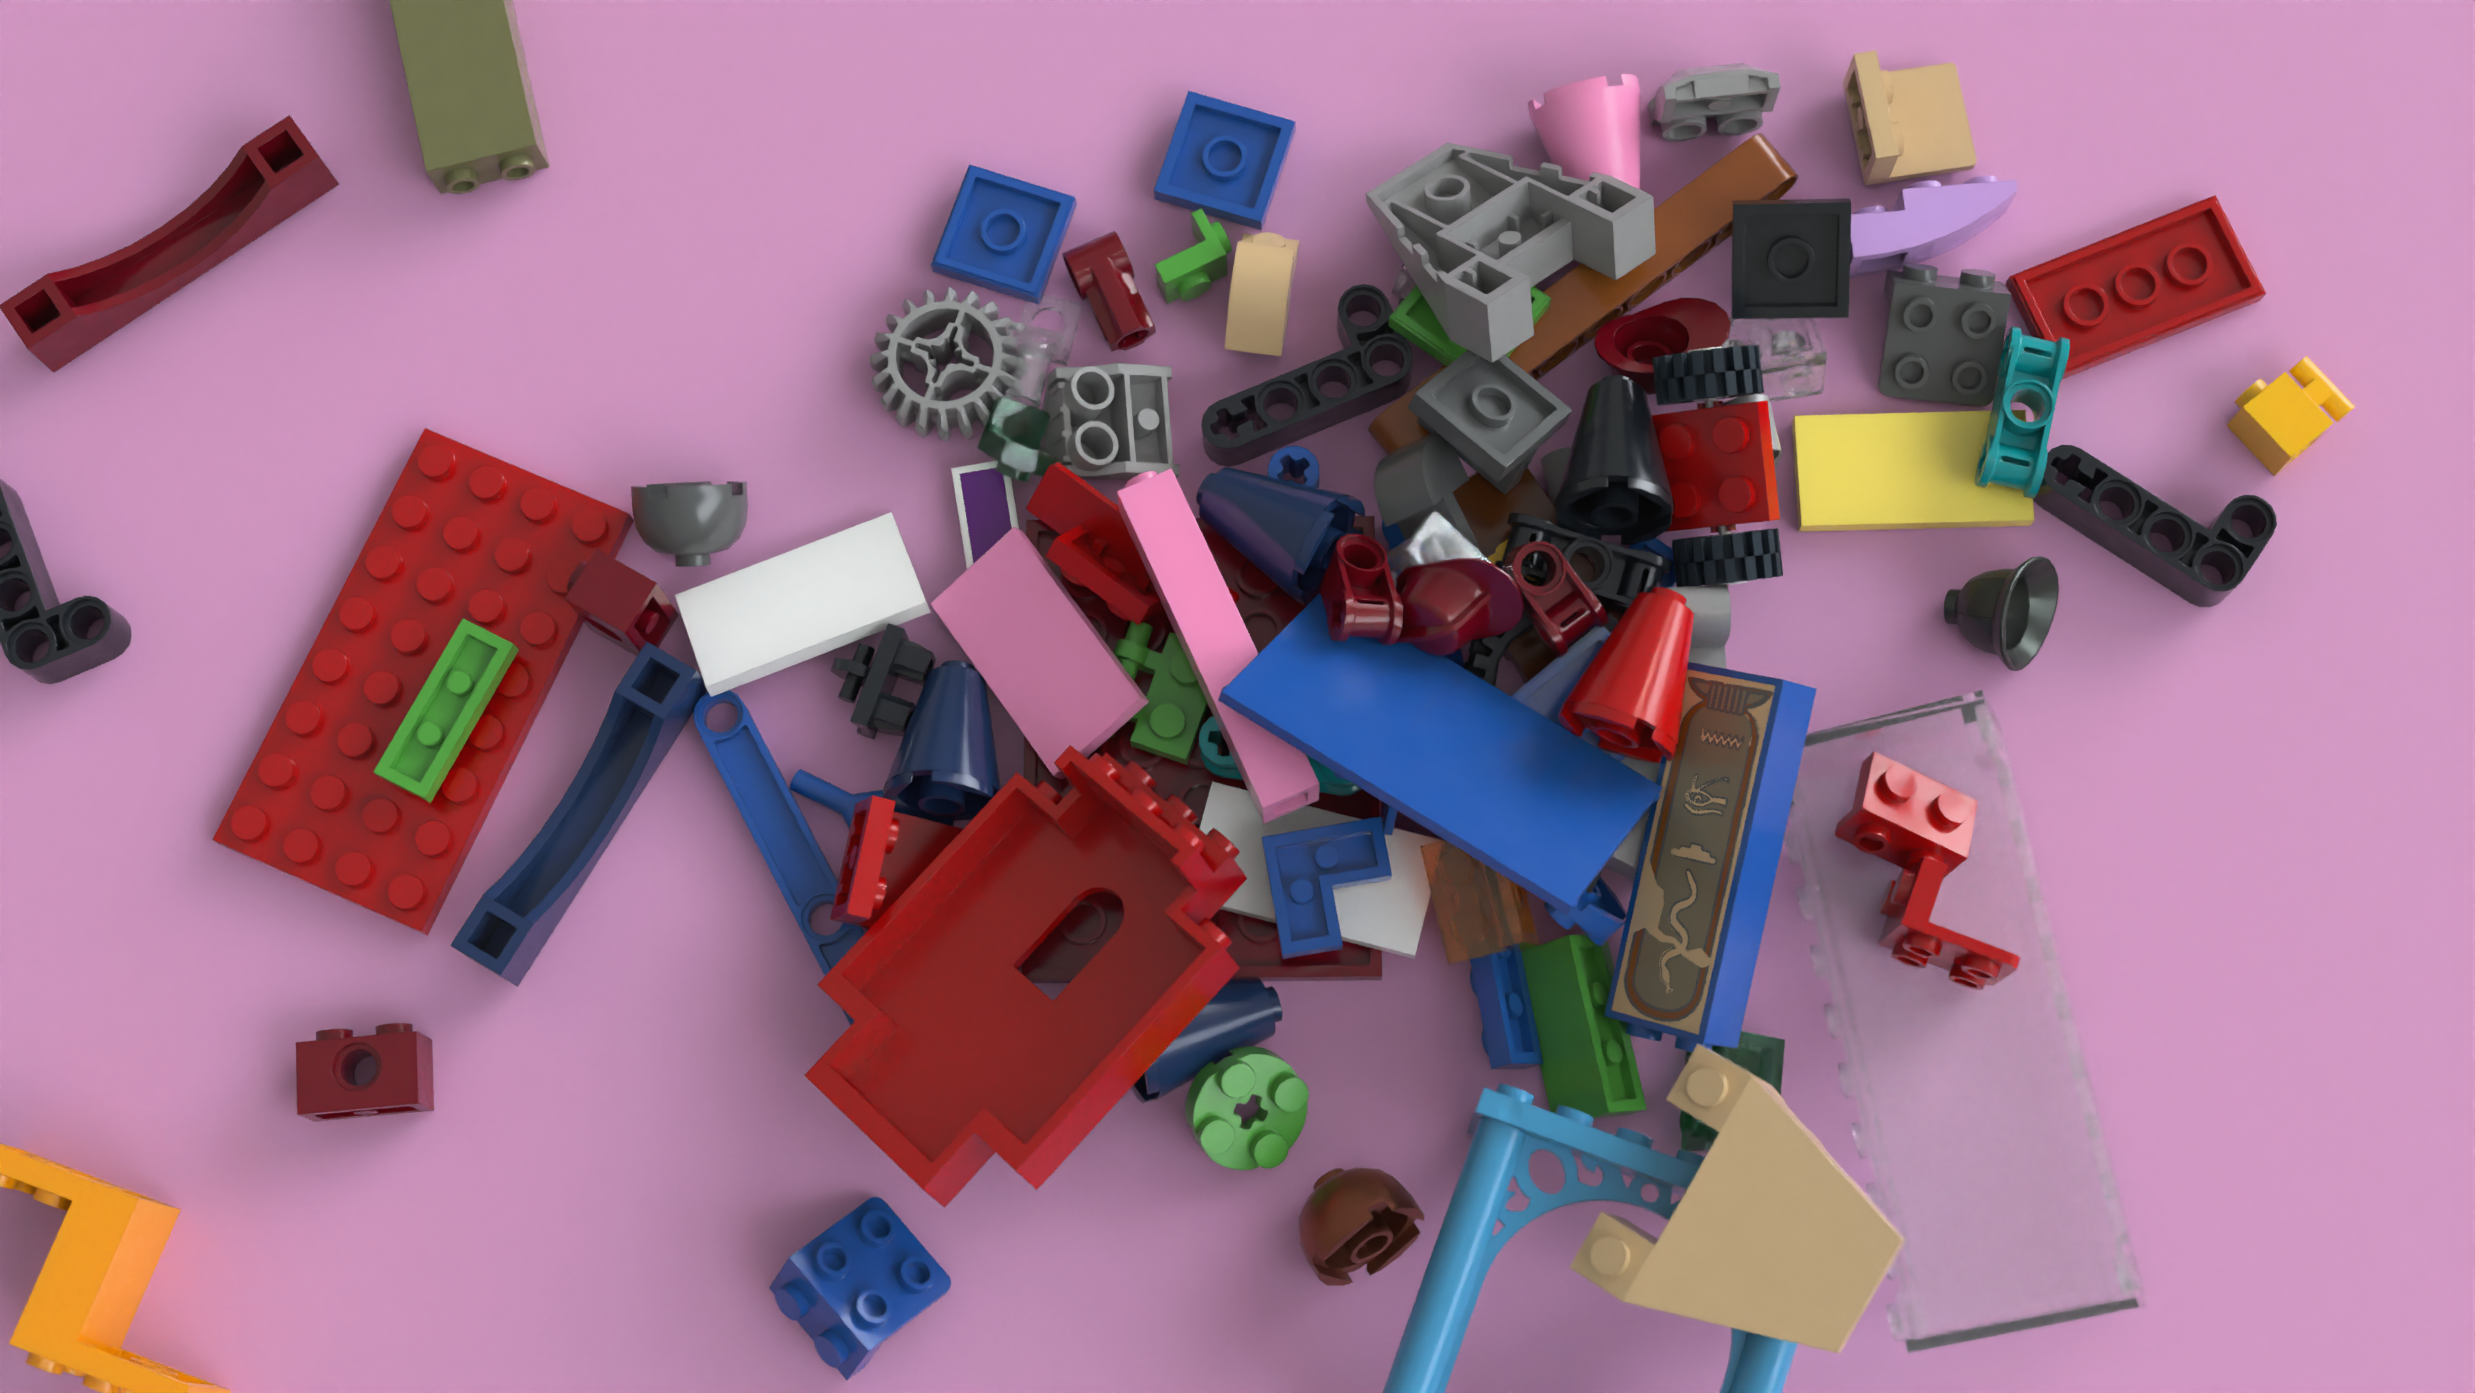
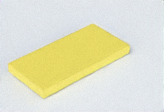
[1791,410,2035,532]

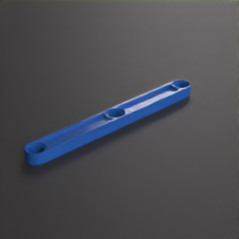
[693,690,865,1025]

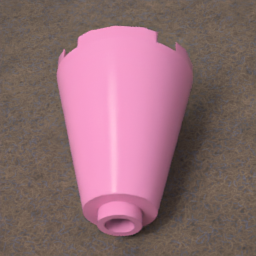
[1528,74,1641,189]

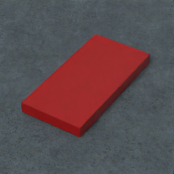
[2005,195,2266,379]

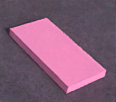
[930,527,1149,780]

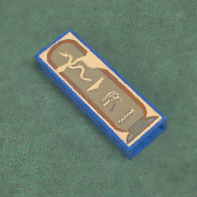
[1604,662,1816,1052]

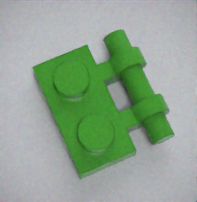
[1111,621,1208,765]

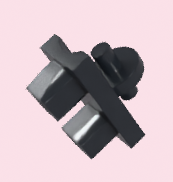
[831,623,936,739]

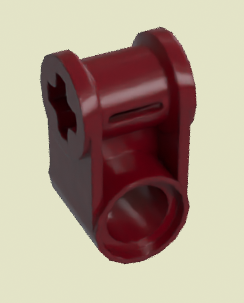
[1319,534,1403,645]
[1502,541,1609,658]

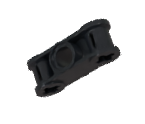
[1495,513,1672,615]

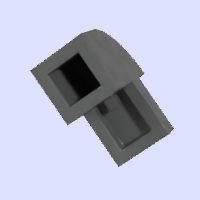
[1374,431,1479,565]

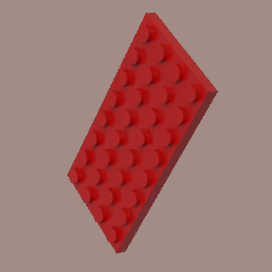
[212,428,634,936]

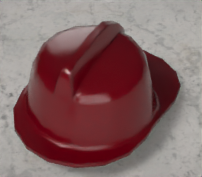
[1594,298,1731,395]
[1396,558,1524,656]

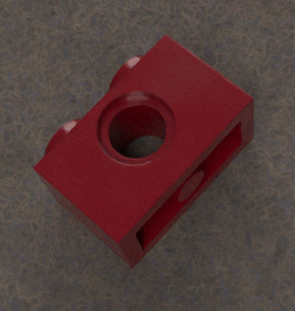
[565,549,679,656]
[296,1023,434,1122]

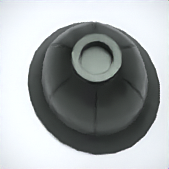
[1944,556,2059,671]

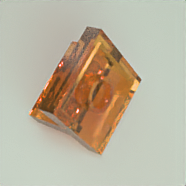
[1420,840,1539,965]

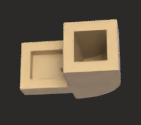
[1225,232,1299,356]

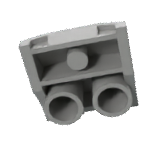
[1647,63,1780,142]
[1042,363,1180,480]

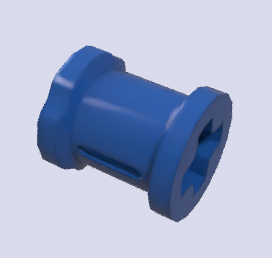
[1268,446,1319,488]

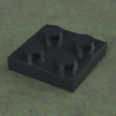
[1731,198,1851,319]

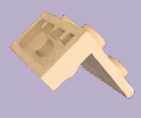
[1843,51,1977,186]

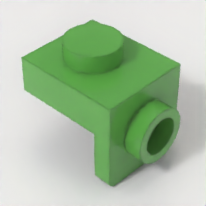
[1155,208,1232,304]

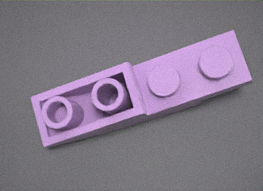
[1850,176,2018,278]

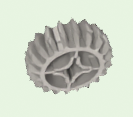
[870,286,1026,442]

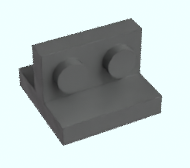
[1408,350,1572,495]

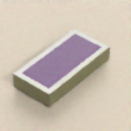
[951,459,1020,569]

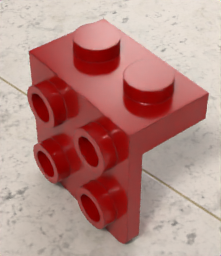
[1878,856,2021,990]

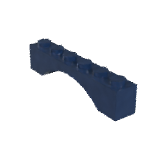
[450,642,707,987]

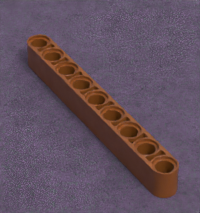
[1368,134,1799,454]

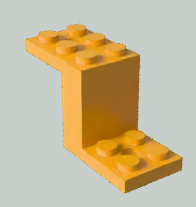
[0,1143,231,1393]

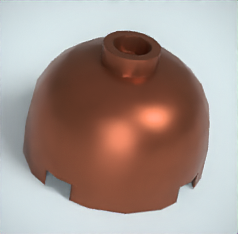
[1299,1168,1424,1286]

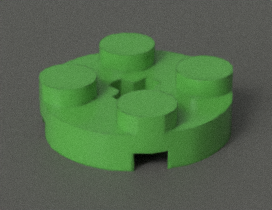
[1185,1046,1309,1170]

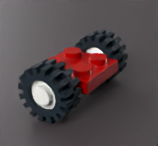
[1652,345,1783,587]

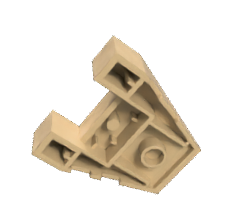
[1569,1044,1905,1354]

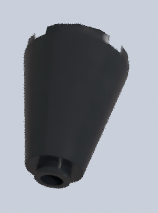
[1555,375,1675,545]

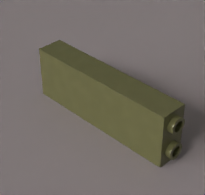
[389,0,549,194]

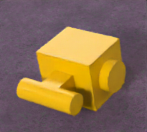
[2226,356,2355,476]

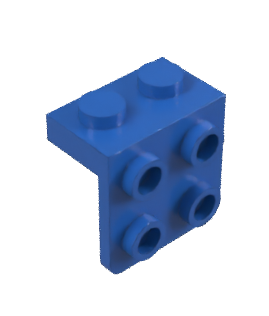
[769,1197,951,1380]

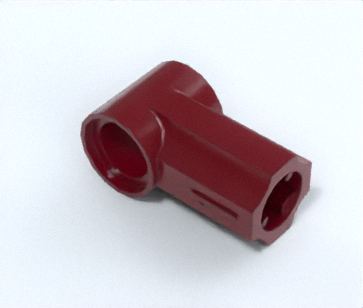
[1062,231,1156,352]

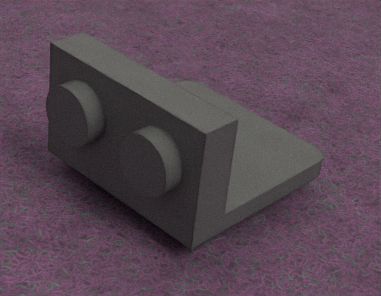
[1878,263,2011,406]

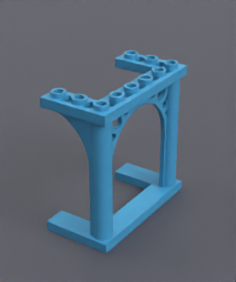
[1382,1084,1798,1393]

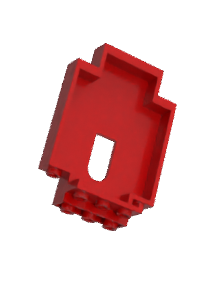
[804,745,1248,1208]

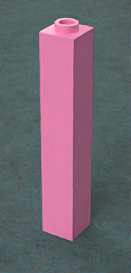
[1117,468,1319,824]

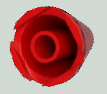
[1558,587,1694,763]

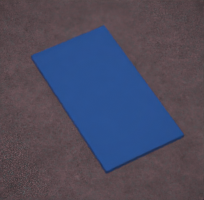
[1218,592,1663,914]

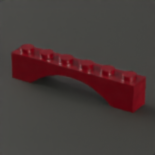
[0,115,339,373]

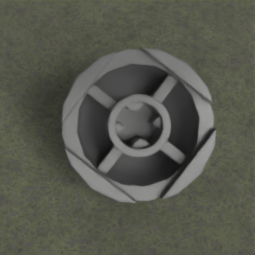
[631,481,748,567]

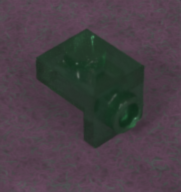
[977,396,1059,482]

